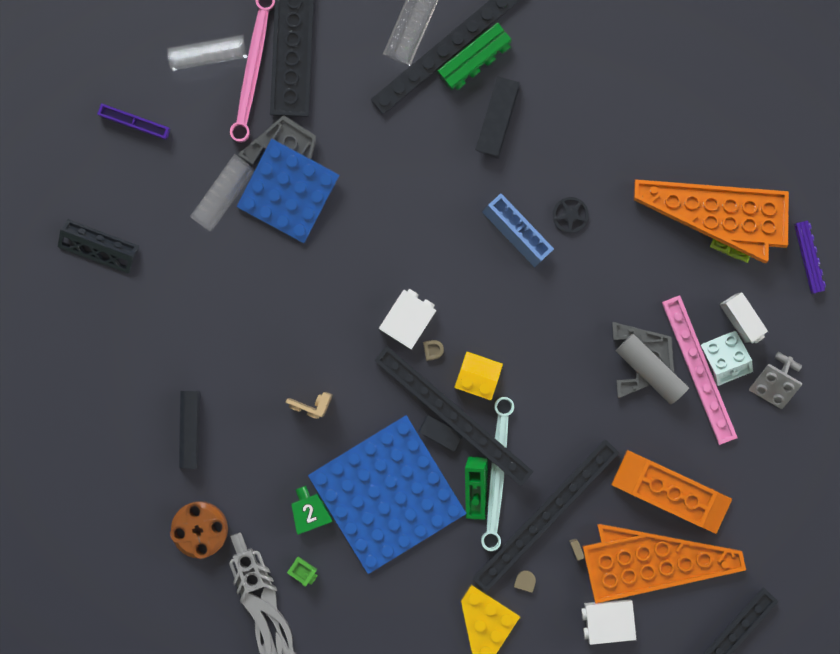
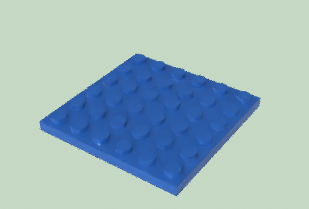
[308,415,467,574]

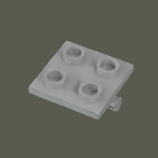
[749,351,802,409]

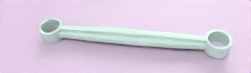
[481,397,514,551]

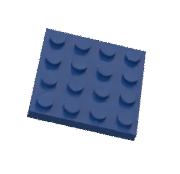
[236,138,340,243]

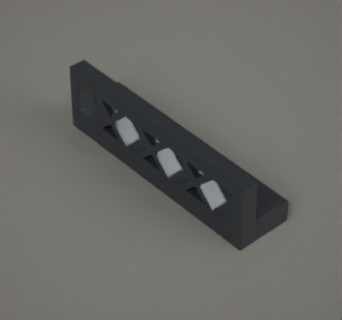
[57,219,139,274]

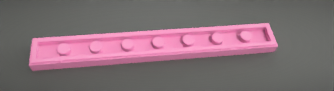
[662,295,737,445]

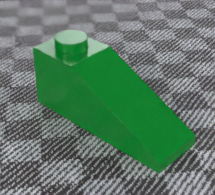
[465,457,488,520]

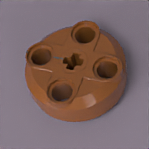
[170,501,228,559]

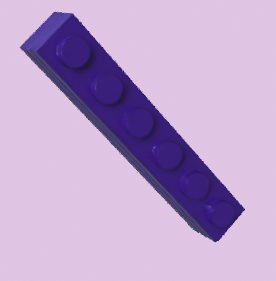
[97,103,170,140]
[794,221,826,294]

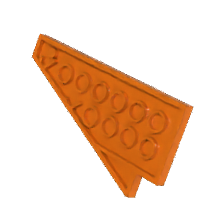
[634,180,789,263]
[582,524,746,604]

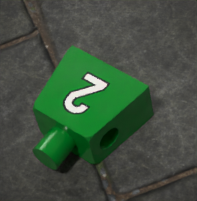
[292,486,333,534]

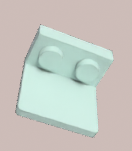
[701,331,753,386]

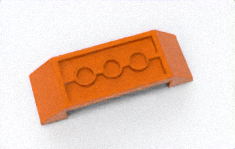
[611,450,732,534]

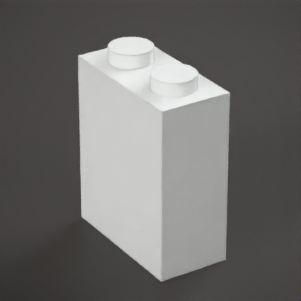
[379,289,436,349]
[719,292,768,344]
[581,599,636,645]

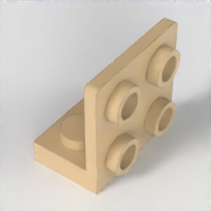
[286,392,333,419]

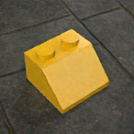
[454,351,503,400]

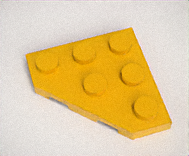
[461,584,520,654]

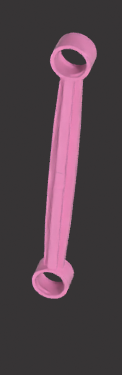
[230,0,275,143]

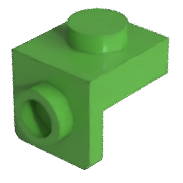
[287,556,318,587]

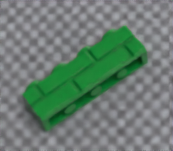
[437,22,512,91]

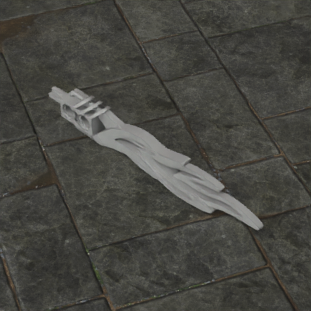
[229,532,296,654]

